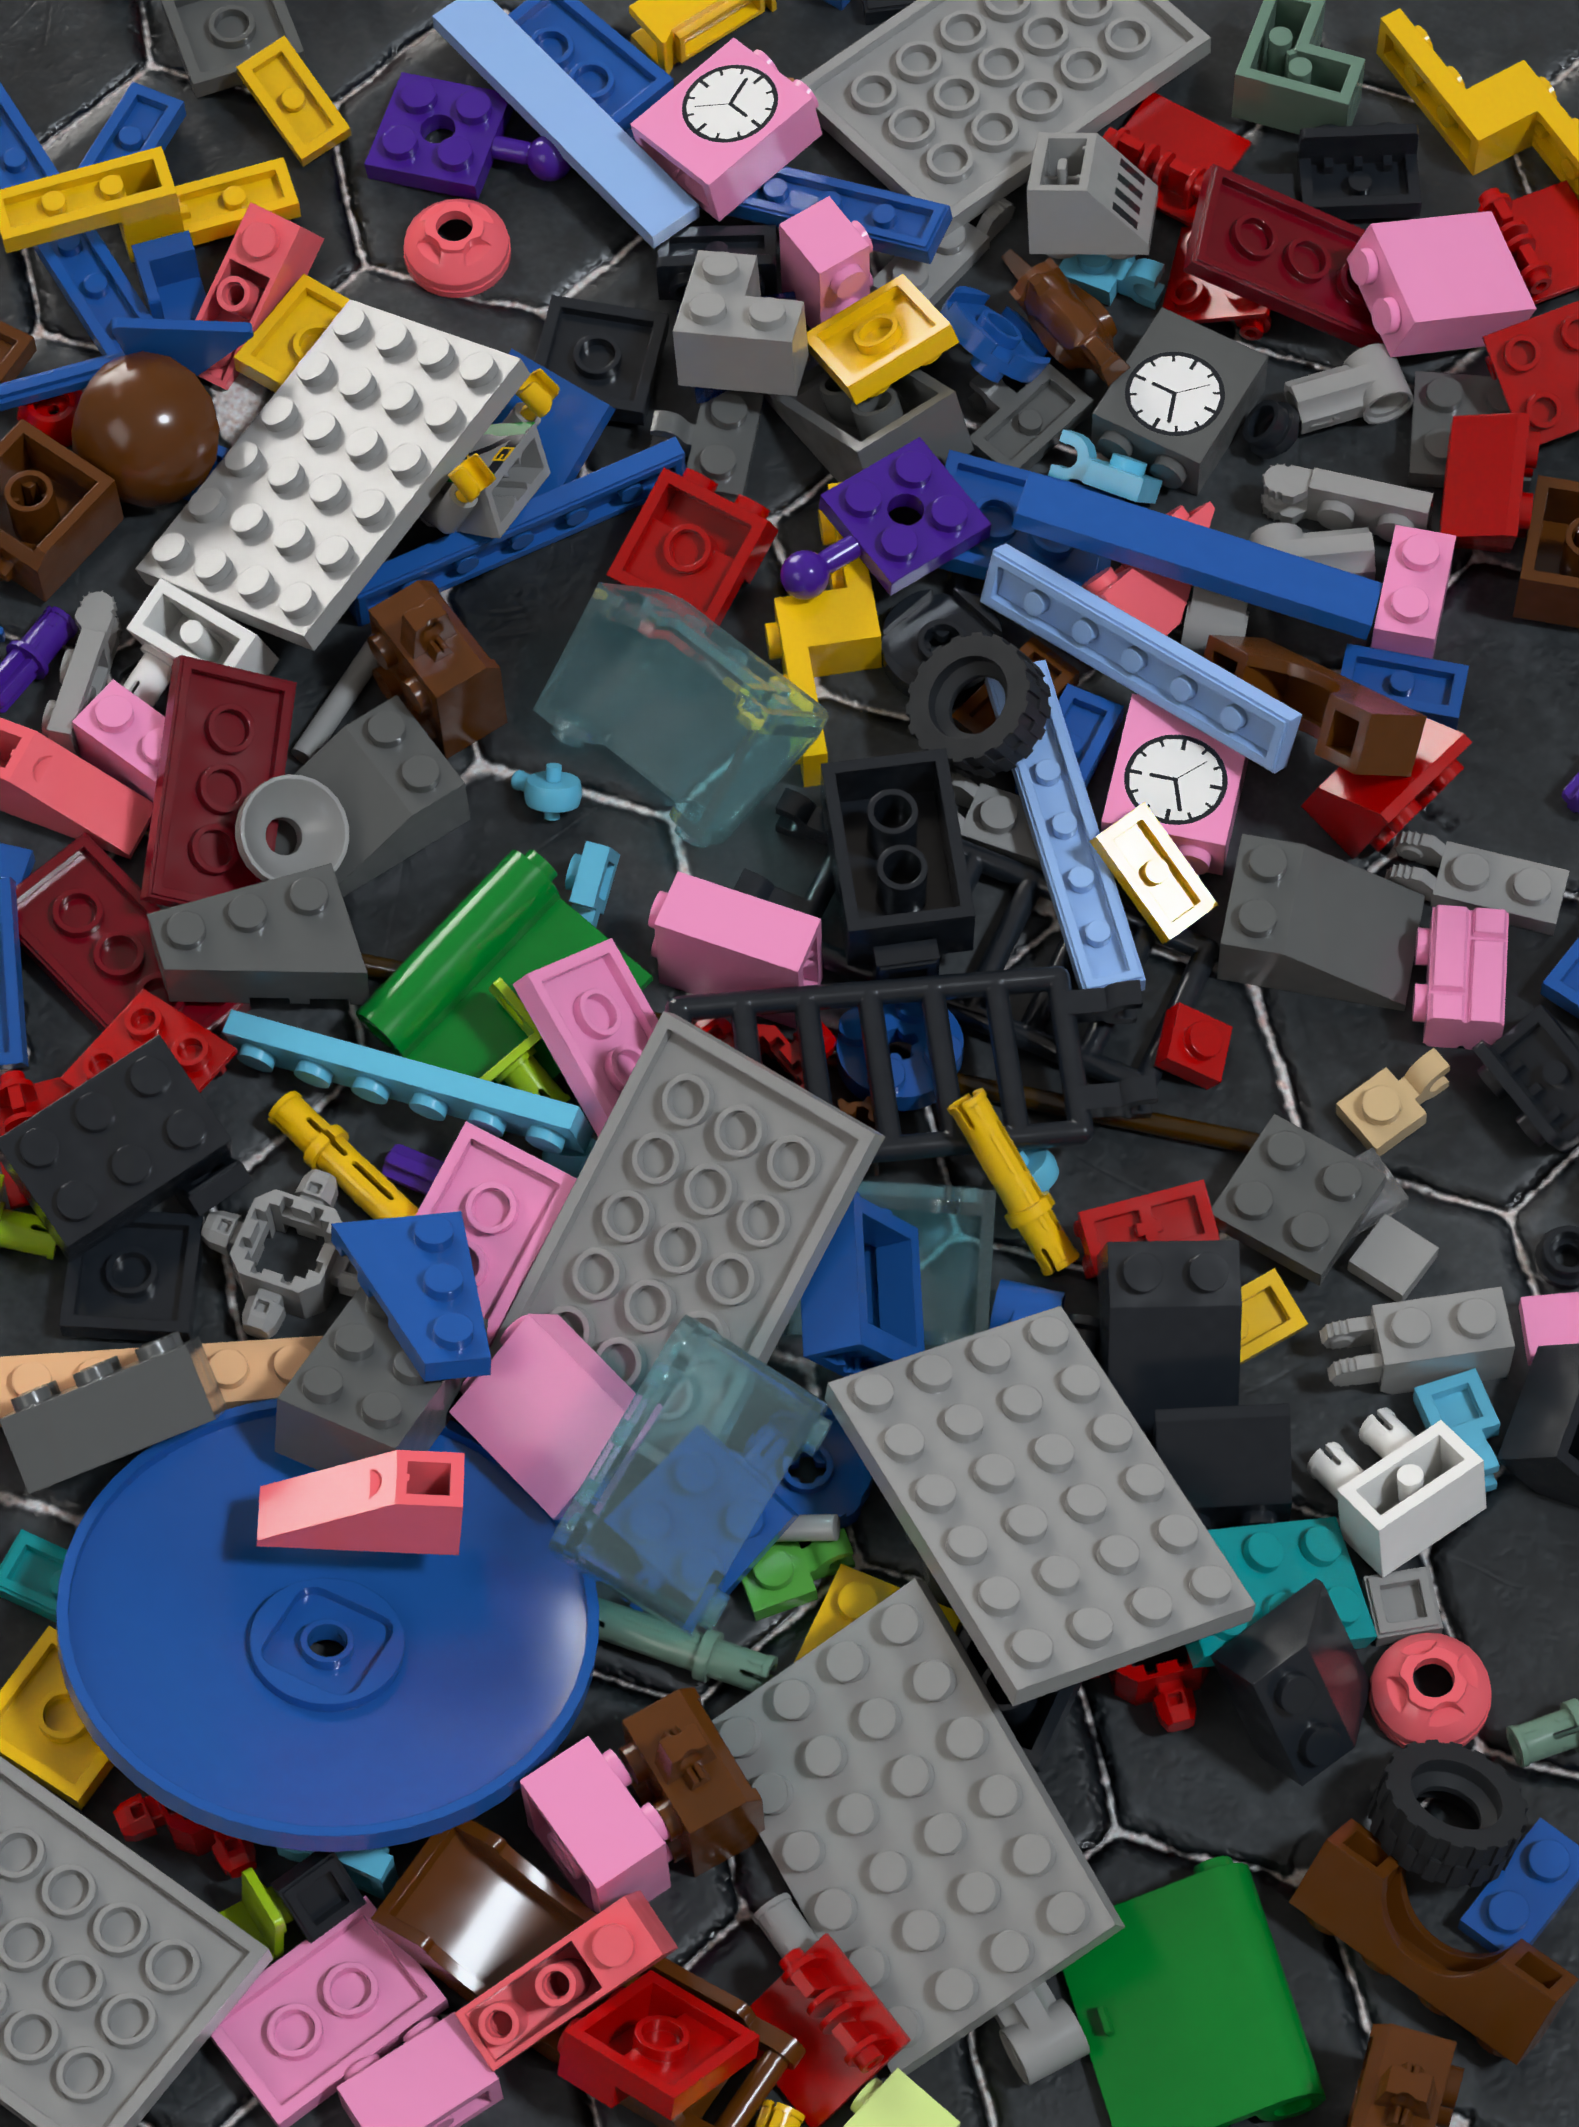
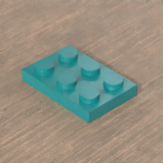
[1185,1517,1378,1668]

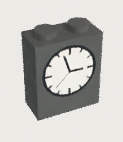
[1091,307,1268,496]

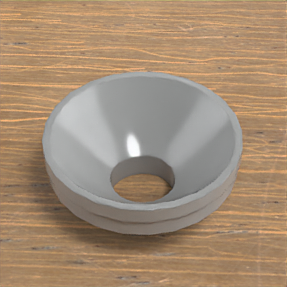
[235,774,349,882]

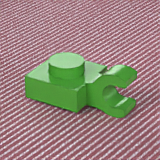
[741,1528,856,1621]

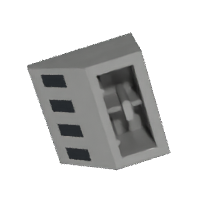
[1027,132,1158,259]

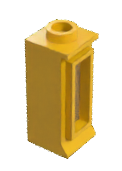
[629,0,777,75]

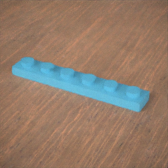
[222,1009,594,1154]

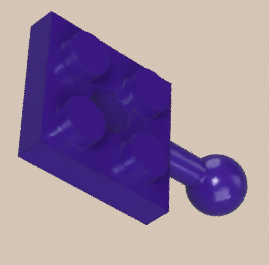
[364,72,572,200]
[780,437,992,600]

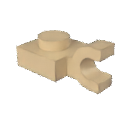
[1336,1048,1450,1159]

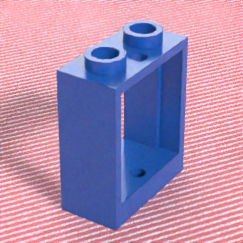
[801,1192,925,1377]

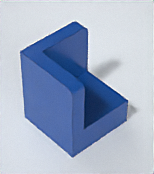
[131,230,206,320]

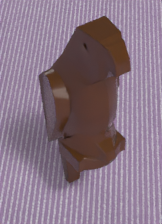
[1001,249,1130,386]

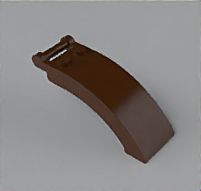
[371,1820,806,2127]

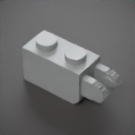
[1319,1287,1515,1395]

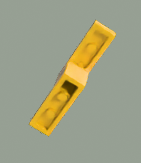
[1376,8,1579,200]
[0,146,301,263]
[764,482,882,787]

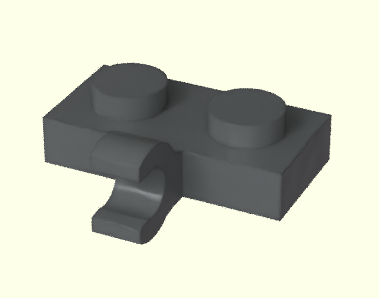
[968,364,1094,471]
[650,388,764,503]

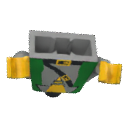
[420,368,560,538]

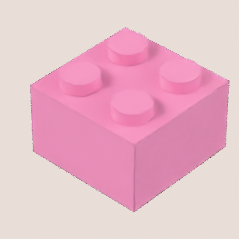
[520,1736,673,1914]

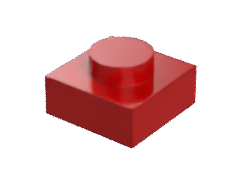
[1154,1002,1233,1090]

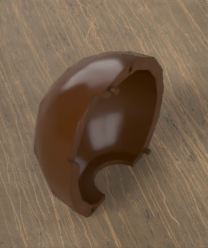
[71,351,220,508]

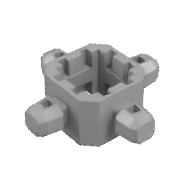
[201,1169,360,1340]

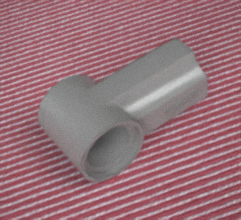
[1284,343,1414,434]
[1249,523,1376,580]
[994,1981,1090,2086]

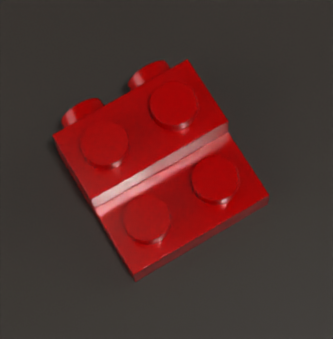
[606,468,779,633]
[557,1970,760,2121]

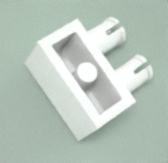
[123,578,279,707]
[1307,1407,1487,1578]

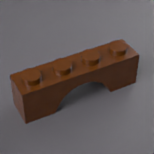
[1204,635,1427,777]
[1289,1818,1579,2065]

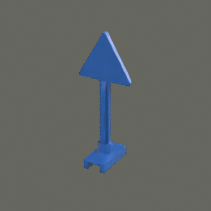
[0,317,254,411]

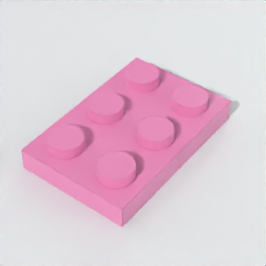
[512,938,658,1137]
[415,1121,577,1349]
[209,1895,449,2127]

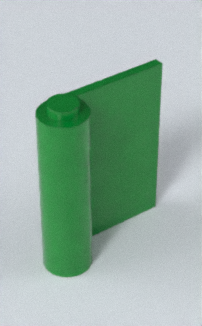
[356,849,653,1139]
[1063,1856,1326,2127]

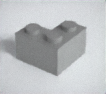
[673,250,809,396]

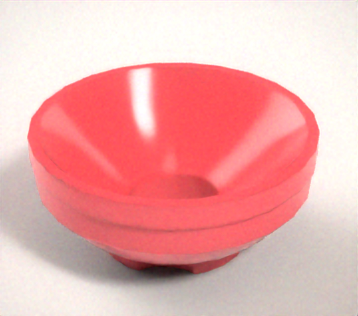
[403,198,511,298]
[1368,1633,1492,1748]

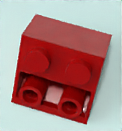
[1439,412,1540,553]
[1301,718,1472,859]

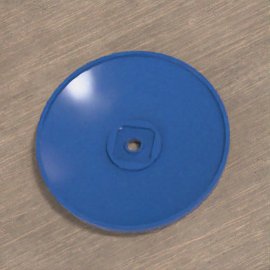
[56,1398,599,1852]

